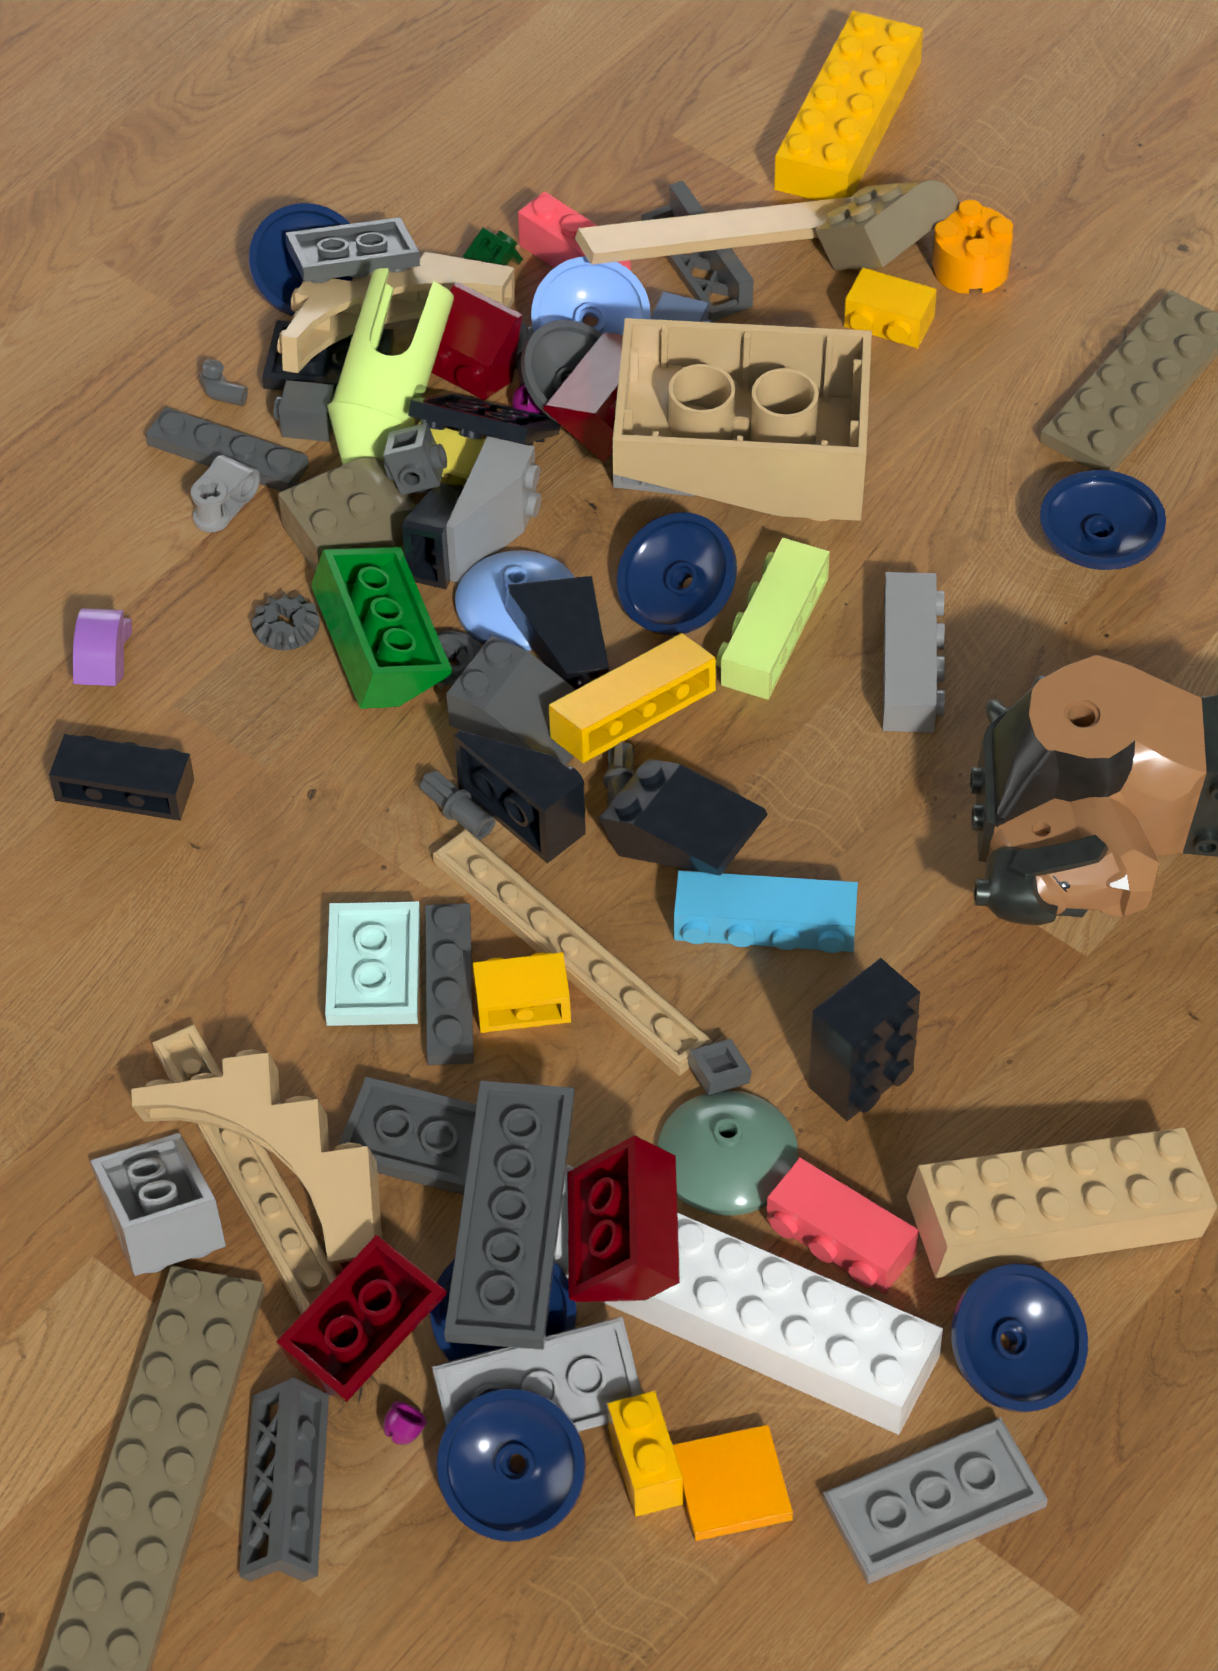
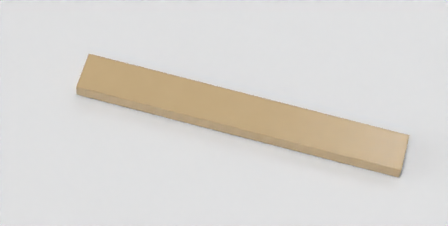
[575,197,854,265]
[433,829,712,1076]
[152,1024,337,1315]

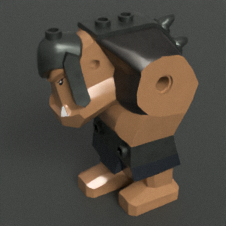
[970,655,1218,925]

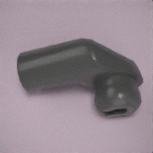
[199,360,248,406]

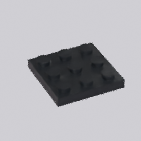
[408,392,561,446]

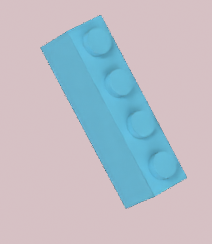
[674,871,858,953]

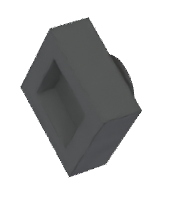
[688,1039,752,1095]

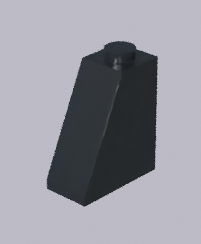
[402,482,464,590]
[505,576,609,690]

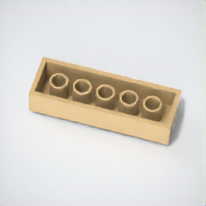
[907,1127,1217,1278]

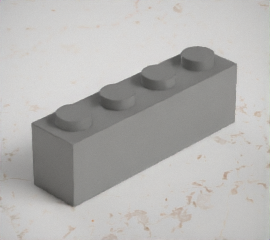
[883,572,945,733]

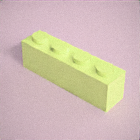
[716,537,830,700]

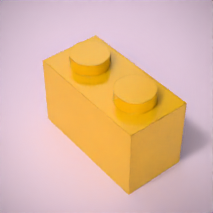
[844,267,937,348]
[473,952,571,1033]
[607,1391,683,1517]

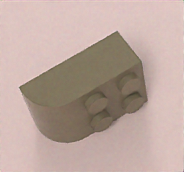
[815,180,960,270]
[278,457,417,571]

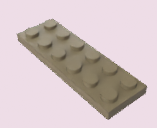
[1040,290,1218,471]

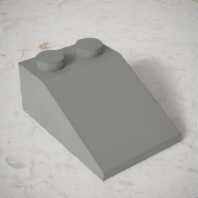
[446,436,542,583]
[90,1133,226,1276]

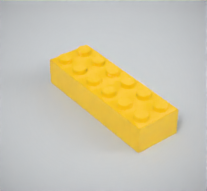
[774,10,923,201]

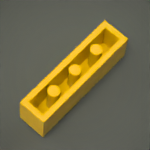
[549,633,716,763]

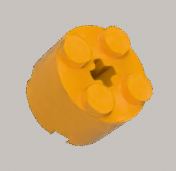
[932,199,1013,294]

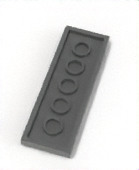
[444,1081,575,1350]

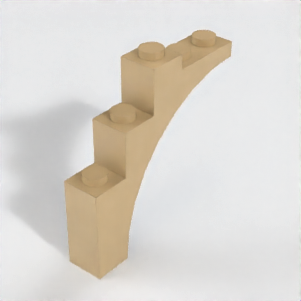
[277,252,514,373]
[131,1050,382,1275]

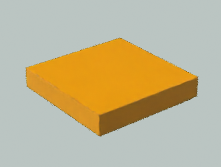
[673,1425,793,1541]

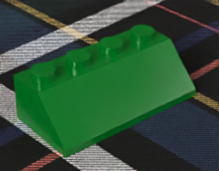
[311,547,452,709]

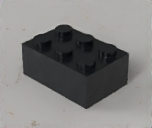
[809,958,921,1121]

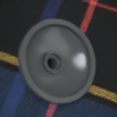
[521,320,603,423]

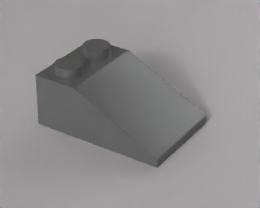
[446,635,576,767]

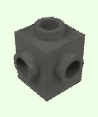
[383,423,447,495]

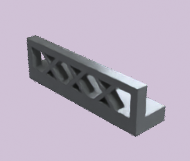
[642,180,753,321]
[239,1377,329,1582]

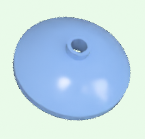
[531,256,651,335]
[455,550,575,651]

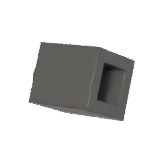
[274,380,335,442]

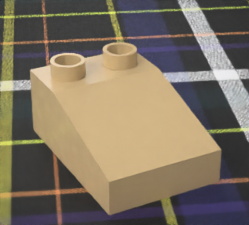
[613,318,872,521]

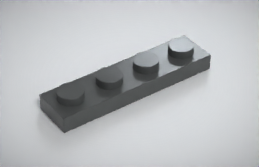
[146,407,309,492]
[425,903,474,1065]

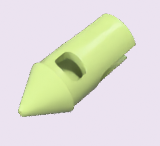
[327,268,454,465]

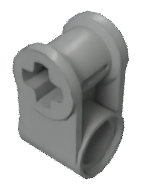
[191,455,260,532]

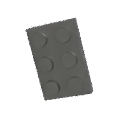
[286,217,420,283]
[339,1077,477,1195]

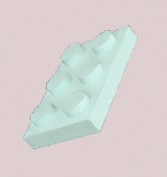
[325,901,420,1026]

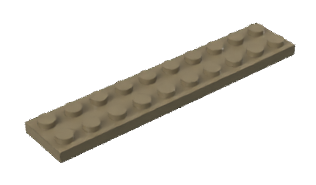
[42,1266,265,1671]

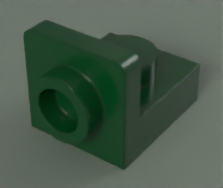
[461,227,523,266]

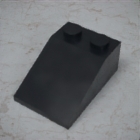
[454,730,586,864]
[599,758,768,876]

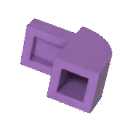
[73,608,132,686]

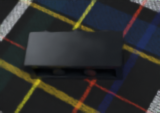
[49,734,195,821]

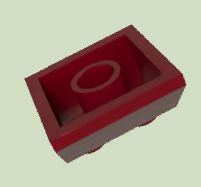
[431,282,522,400]

